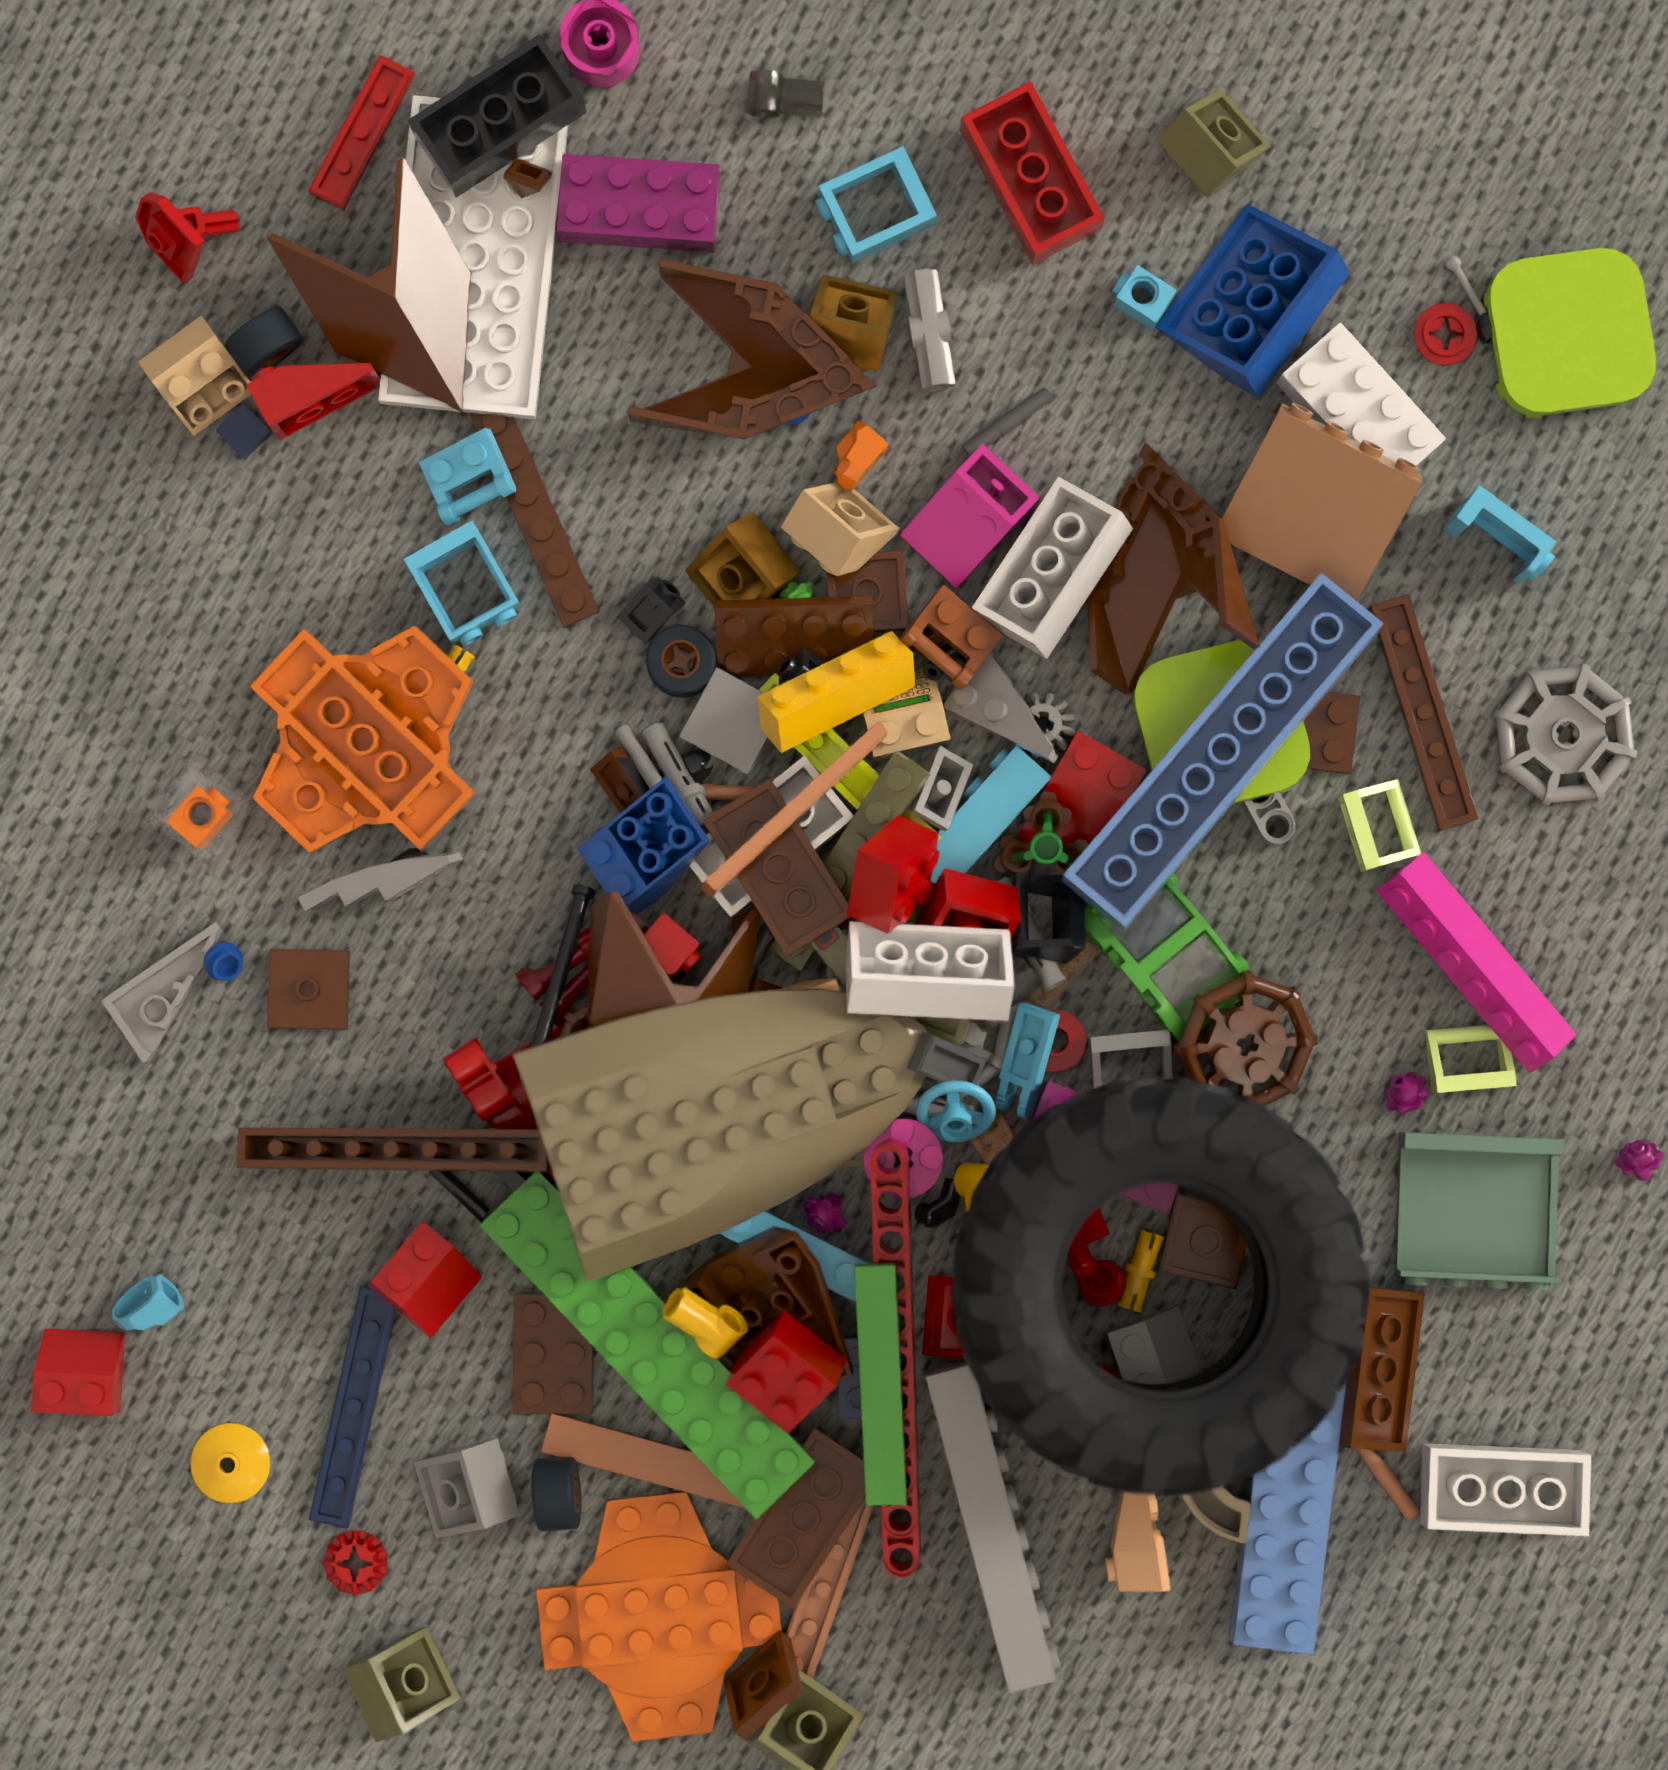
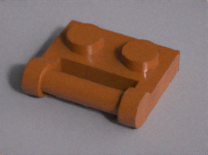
[899,585,1003,690]

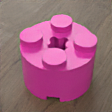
[560,0,641,88]
[863,1118,943,1199]

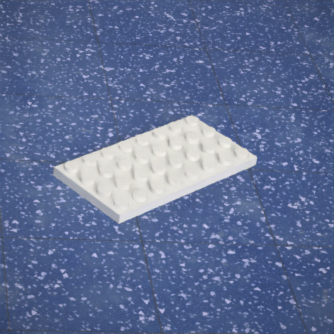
[378,95,568,420]

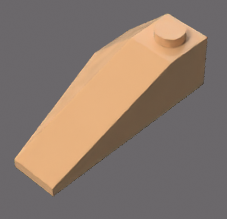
[1105,1491,1171,1592]

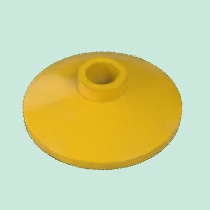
[191,1423,270,1503]

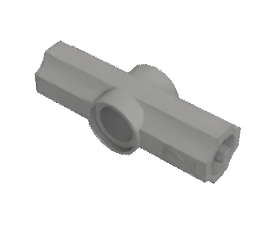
[904,268,955,392]

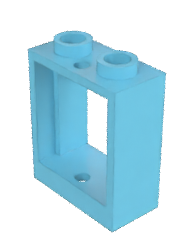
[815,146,937,264]
[404,520,522,646]

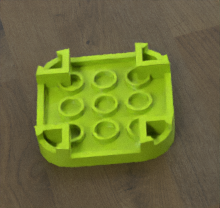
[1483,248,1656,418]
[1133,640,1310,805]

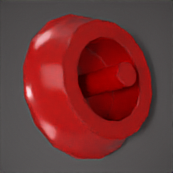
[1078,1260,1126,1307]

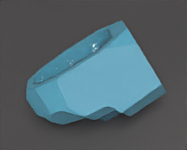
[112,1274,184,1331]

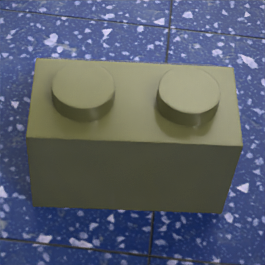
[1157,89,1271,198]
[342,1626,461,1742]
[745,1670,864,1770]

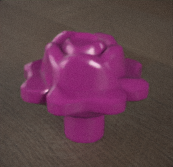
[1383,1072,1430,1115]
[1615,1139,1665,1181]
[802,1193,847,1234]

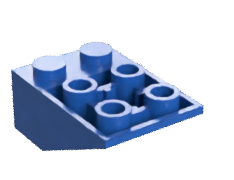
[577,777,710,913]

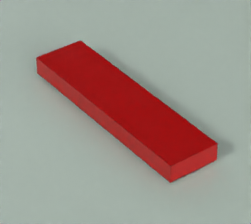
[308,55,415,211]

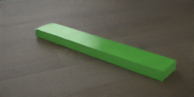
[854,1263,907,1506]

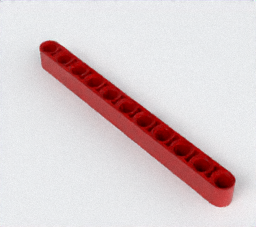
[870,1139,921,1578]

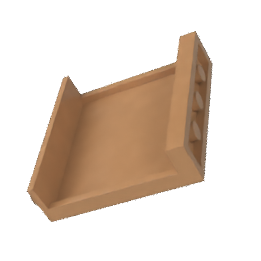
[1221,403,1423,601]

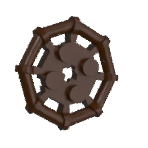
[1174,971,1318,1106]

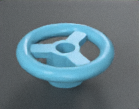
[916,1081,995,1143]

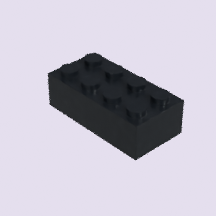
[408,34,587,198]

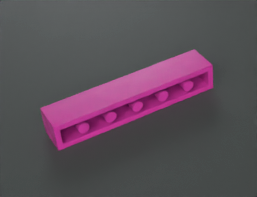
[1376,851,1577,1074]

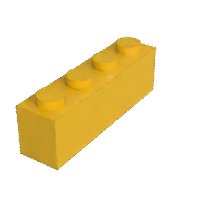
[757,631,915,753]

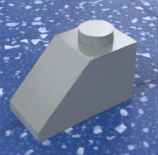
[910,746,973,832]

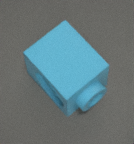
[1113,265,1177,331]

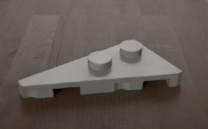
[943,651,1058,763]
[101,922,223,1063]

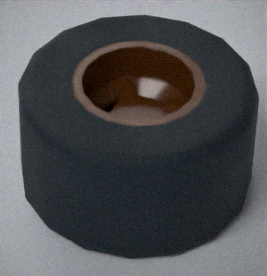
[225,307,303,377]
[645,624,717,698]
[531,1457,581,1532]

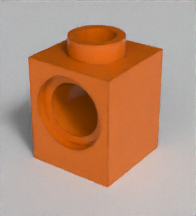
[166,786,234,850]

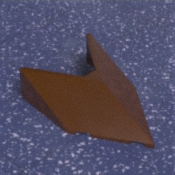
[267,157,471,413]
[628,259,877,439]
[1087,442,1260,695]
[588,891,761,1027]

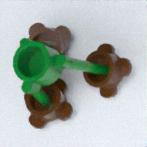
[993,791,1089,877]

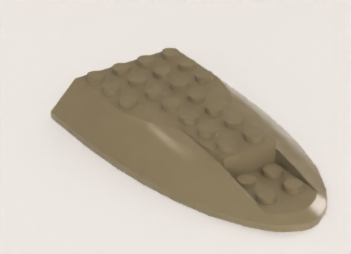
[513,988,927,1282]

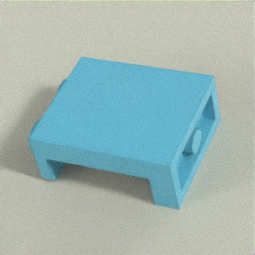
[1443,485,1557,585]

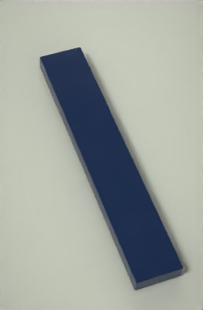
[309,1285,396,1529]

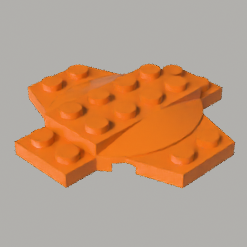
[250,626,477,853]
[536,1491,782,1742]

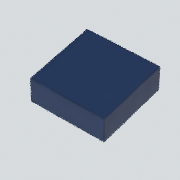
[216,403,272,460]

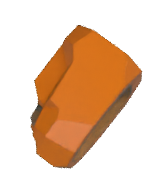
[833,420,889,491]

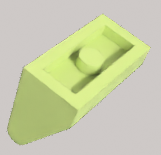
[1337,779,1421,872]
[1425,1025,1517,1093]

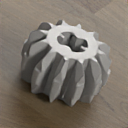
[1018,693,1076,759]

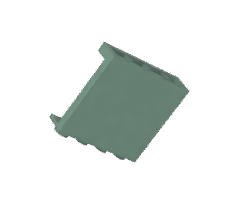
[1395,1132,1565,1290]

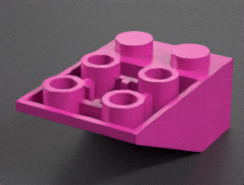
[900,444,1040,589]

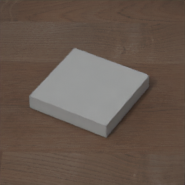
[679,667,769,775]

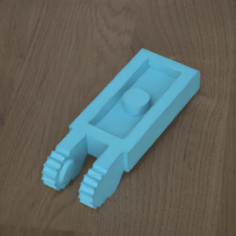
[995,1002,1061,1119]

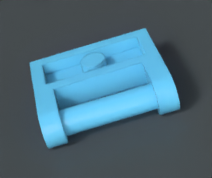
[419,428,516,526]

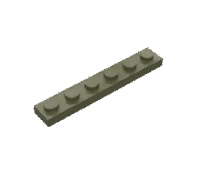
[770,752,931,971]

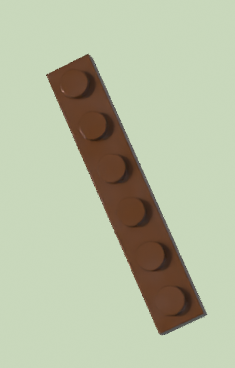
[470,413,600,628]
[1369,594,1479,832]

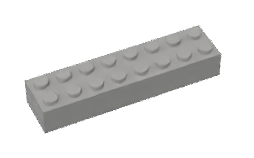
[924,1360,1061,1694]

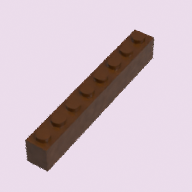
[237,1127,552,1172]

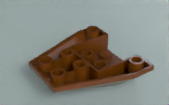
[667,1226,854,1382]

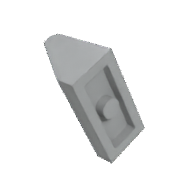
[1088,1029,1173,1089]

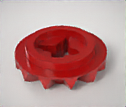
[1413,303,1477,367]
[323,1530,388,1596]

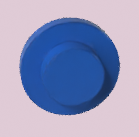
[203,942,243,981]

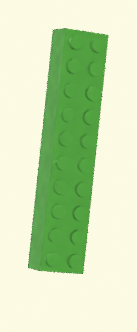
[479,1172,816,1519]

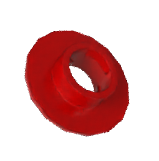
[1045,1009,1087,1072]

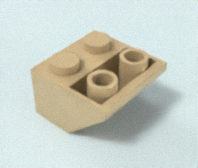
[138,316,251,436]

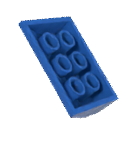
[1156,204,1350,397]

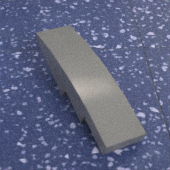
[298,852,463,911]

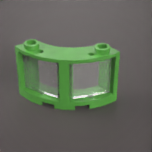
[1084,873,1250,1042]

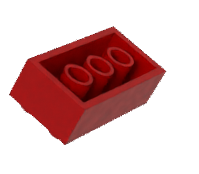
[960,81,1105,265]

